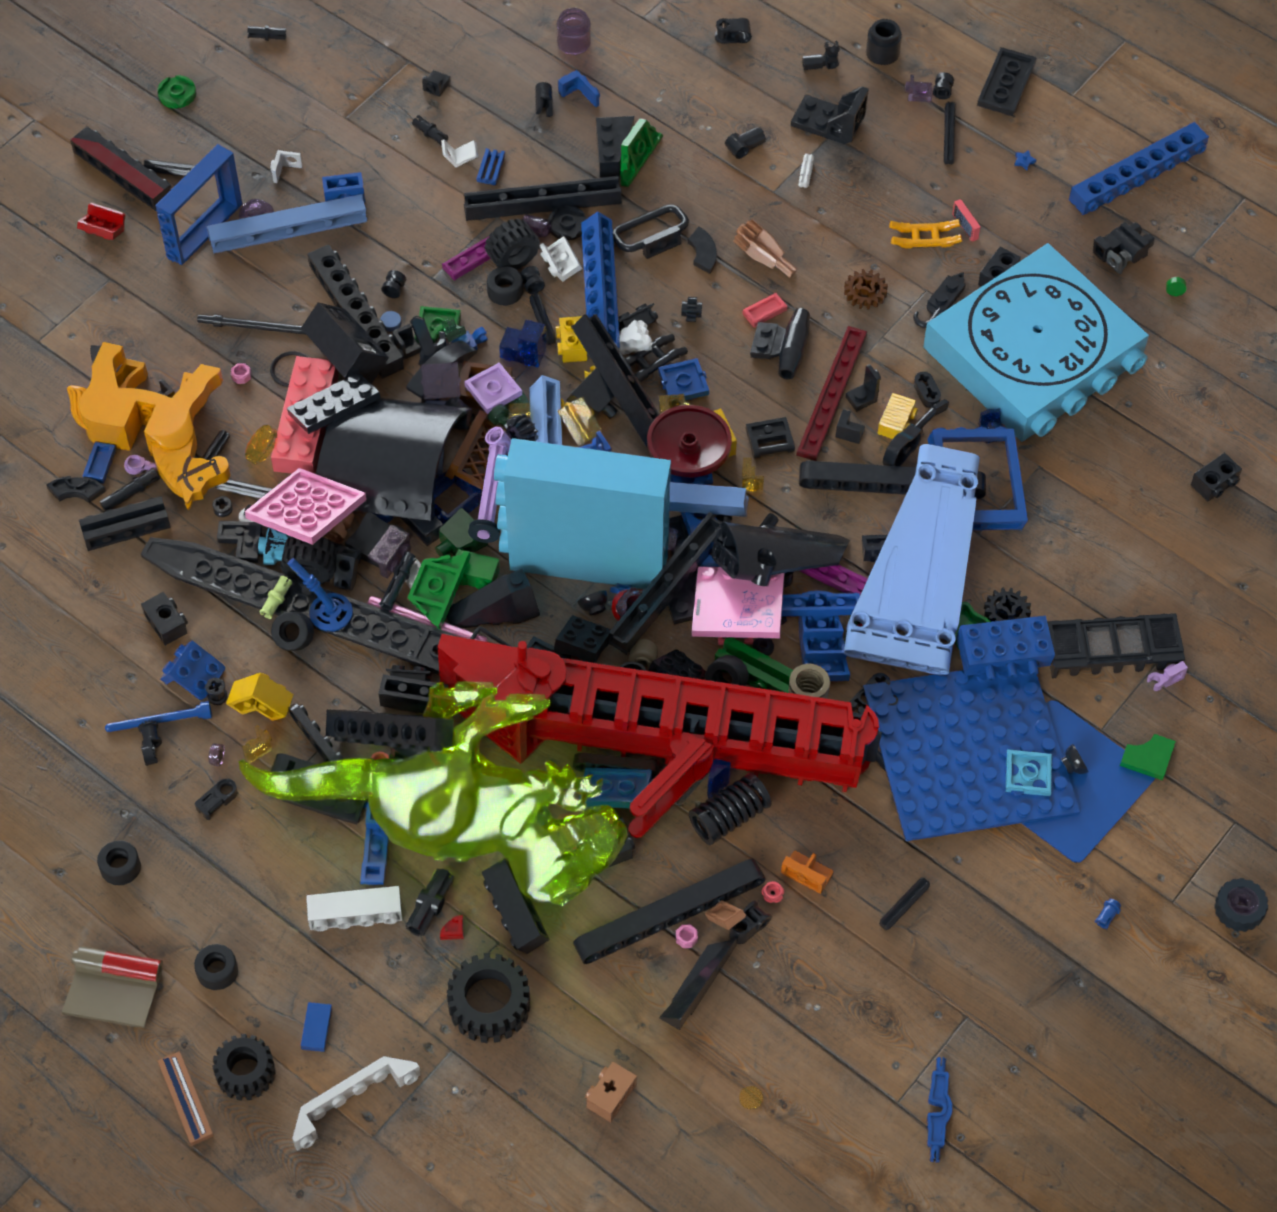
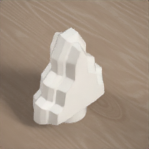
[619,320,652,354]

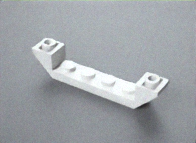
[292,1056,420,1151]

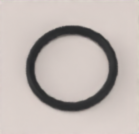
[270,351,308,387]

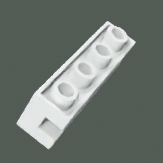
[307,886,402,931]

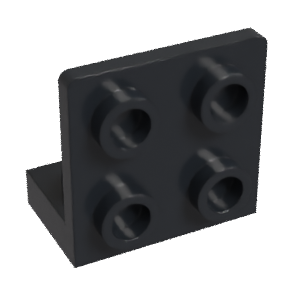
[648,649,706,680]

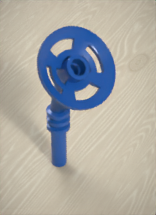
[288,558,353,632]

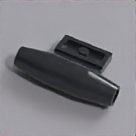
[750,308,810,380]

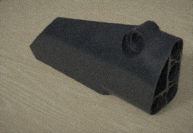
[712,522,850,586]

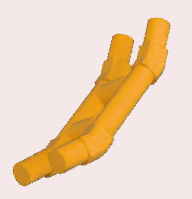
[889,219,963,249]

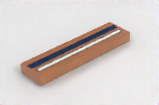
[157,1051,214,1146]

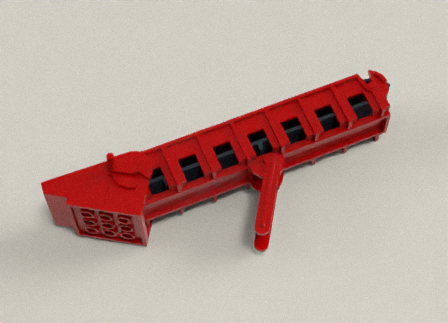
[438,634,882,838]

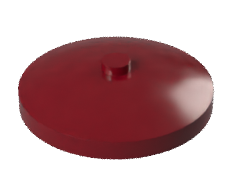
[647,405,732,478]

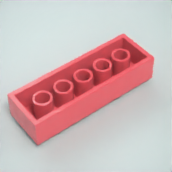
[271,356,339,474]

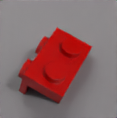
[77,202,125,240]

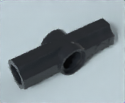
[406,868,454,936]

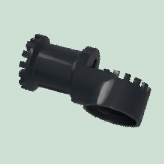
[138,720,162,766]

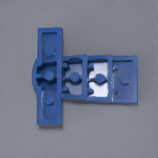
[782,590,860,681]

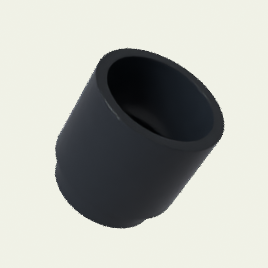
[866,19,902,65]

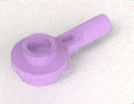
[124,455,158,475]

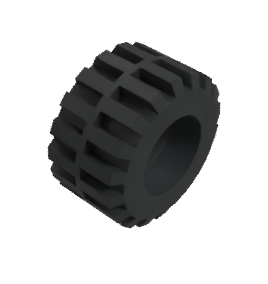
[485,219,540,270]
[280,536,338,584]
[212,1034,276,1101]

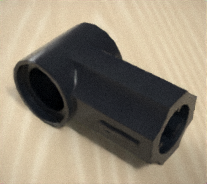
[725,127,766,159]

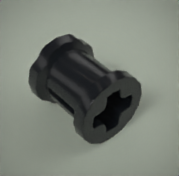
[205,677,228,705]

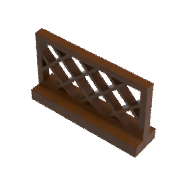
[445,410,508,490]

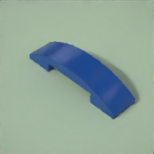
[360,804,390,885]

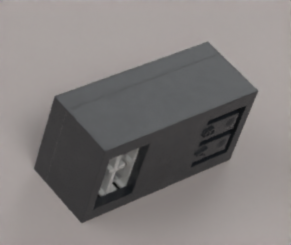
[301,302,389,384]

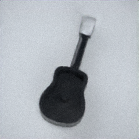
[883,399,949,466]

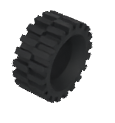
[447,953,530,1043]

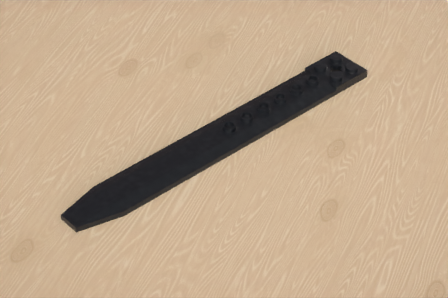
[141,537,463,675]

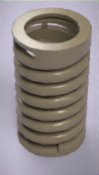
[788,664,830,699]

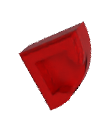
[440,915,463,940]

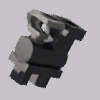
[1093,222,1155,274]

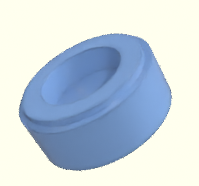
[380,311,401,332]

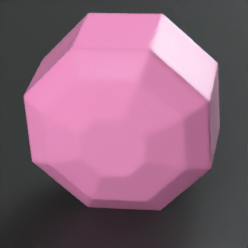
[231,363,251,384]
[676,924,698,948]

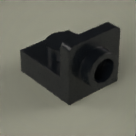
[422,70,451,97]

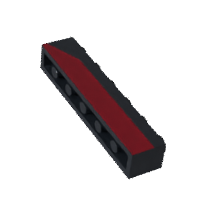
[70,126,171,211]

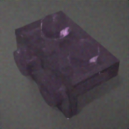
[369,525,411,579]

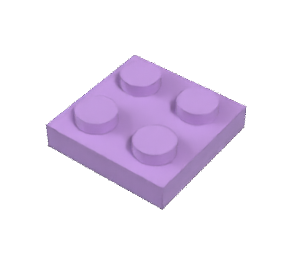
[464,363,522,414]

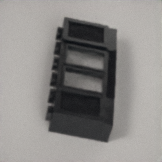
[1047,613,1185,679]

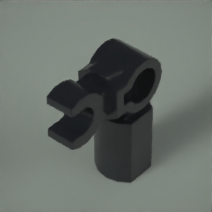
[802,41,840,71]

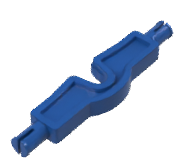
[927,1057,952,1163]

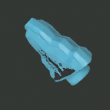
[258,528,291,565]

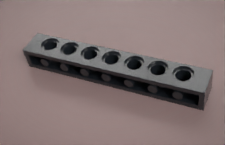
[307,244,405,379]
[325,709,454,752]

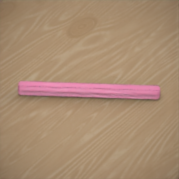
[367,596,488,642]

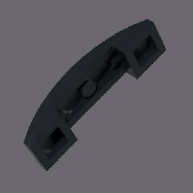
[406,340,477,399]

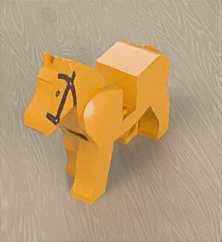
[67,342,231,510]

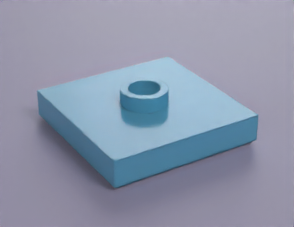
[1005,749,1052,796]

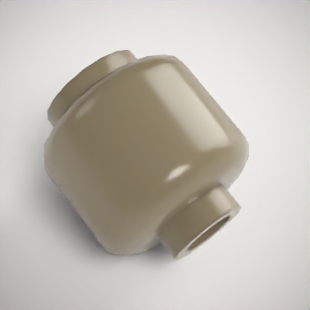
[628,639,658,671]

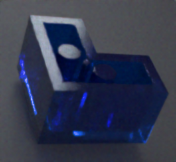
[499,320,546,368]

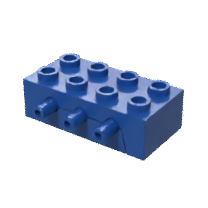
[956,616,1055,681]

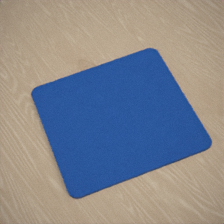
[1022,700,1155,863]

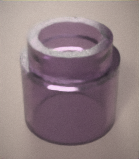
[556,8,591,54]

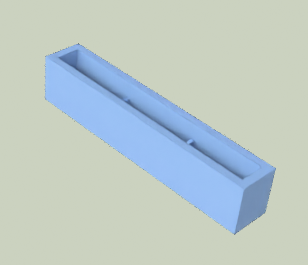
[529,375,562,445]

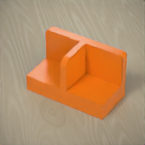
[781,851,833,894]

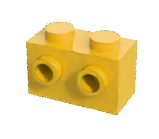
[556,316,587,363]

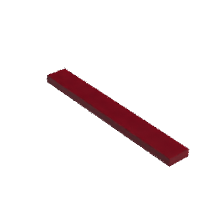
[796,326,867,461]

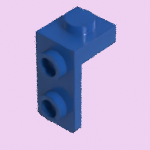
[558,70,600,107]

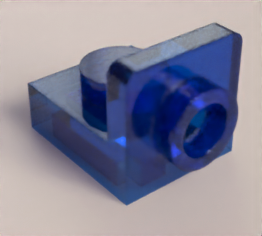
[978,408,1003,444]

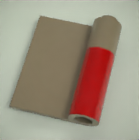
[62,946,163,1028]

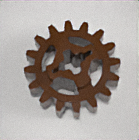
[844,269,888,310]

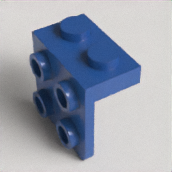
[160,640,225,700]

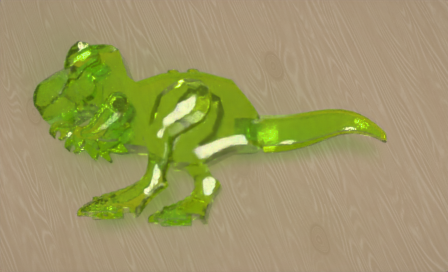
[239,681,628,906]

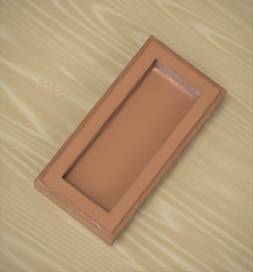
[705,901,746,930]

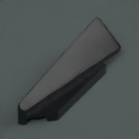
[660,936,738,1030]

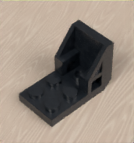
[790,86,869,144]

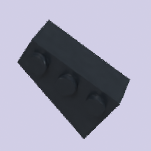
[596,116,635,178]

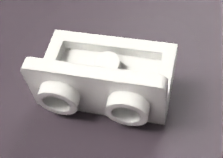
[540,236,582,282]

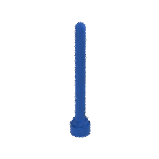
[105,701,212,732]

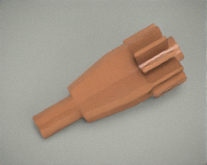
[733,219,797,278]

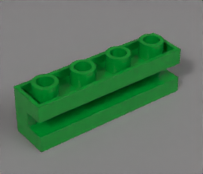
[714,637,793,693]

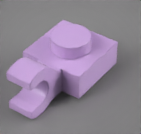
[1147,661,1188,691]

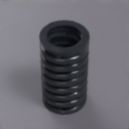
[688,773,772,845]

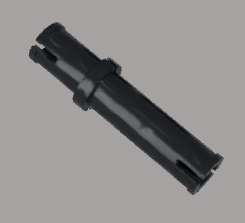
[99,468,160,512]
[379,552,416,611]

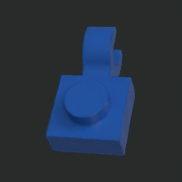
[450,327,488,350]

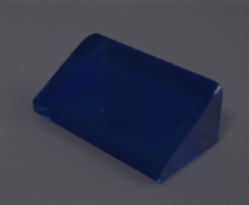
[707,758,731,799]

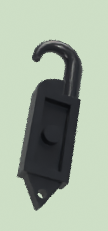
[913,272,966,328]

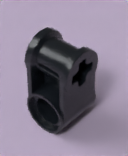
[715,18,752,44]
[729,901,772,944]

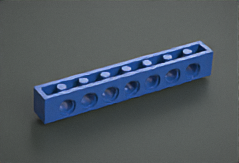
[1069,122,1209,215]
[581,212,620,349]

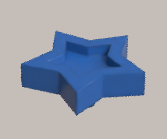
[1014,150,1036,170]
[610,583,632,597]

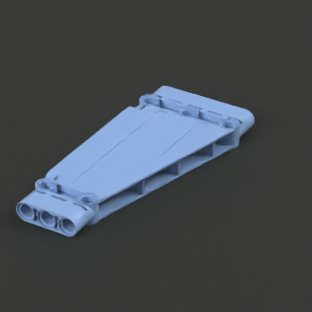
[844,444,980,675]

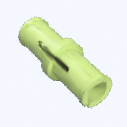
[259,576,292,619]

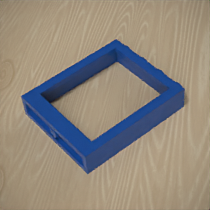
[155,144,243,265]
[928,427,1028,531]

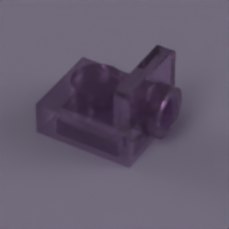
[905,74,932,102]

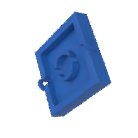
[658,358,709,404]

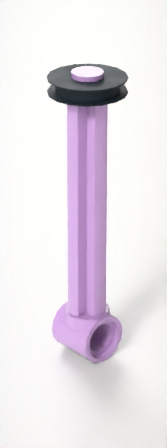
[468,427,512,543]

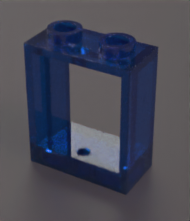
[434,470,483,525]

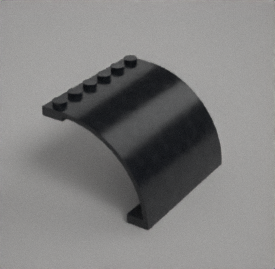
[317,398,471,521]

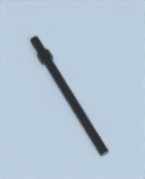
[197,314,306,335]

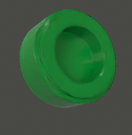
[1166,277,1187,296]

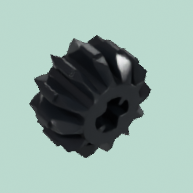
[504,414,539,442]

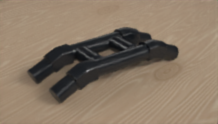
[625,334,688,383]

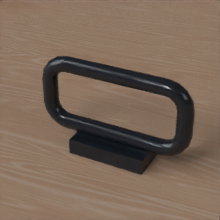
[613,205,689,259]

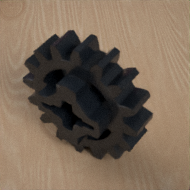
[984,587,1031,622]

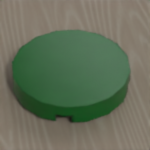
[157,75,196,109]

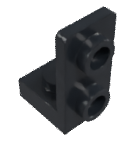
[846,364,881,412]

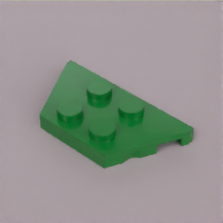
[621,119,663,187]
[407,552,471,630]

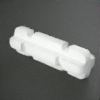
[798,154,814,188]

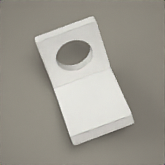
[442,140,478,167]
[270,150,302,183]

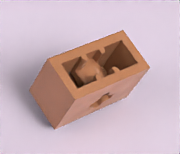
[585,1062,637,1123]

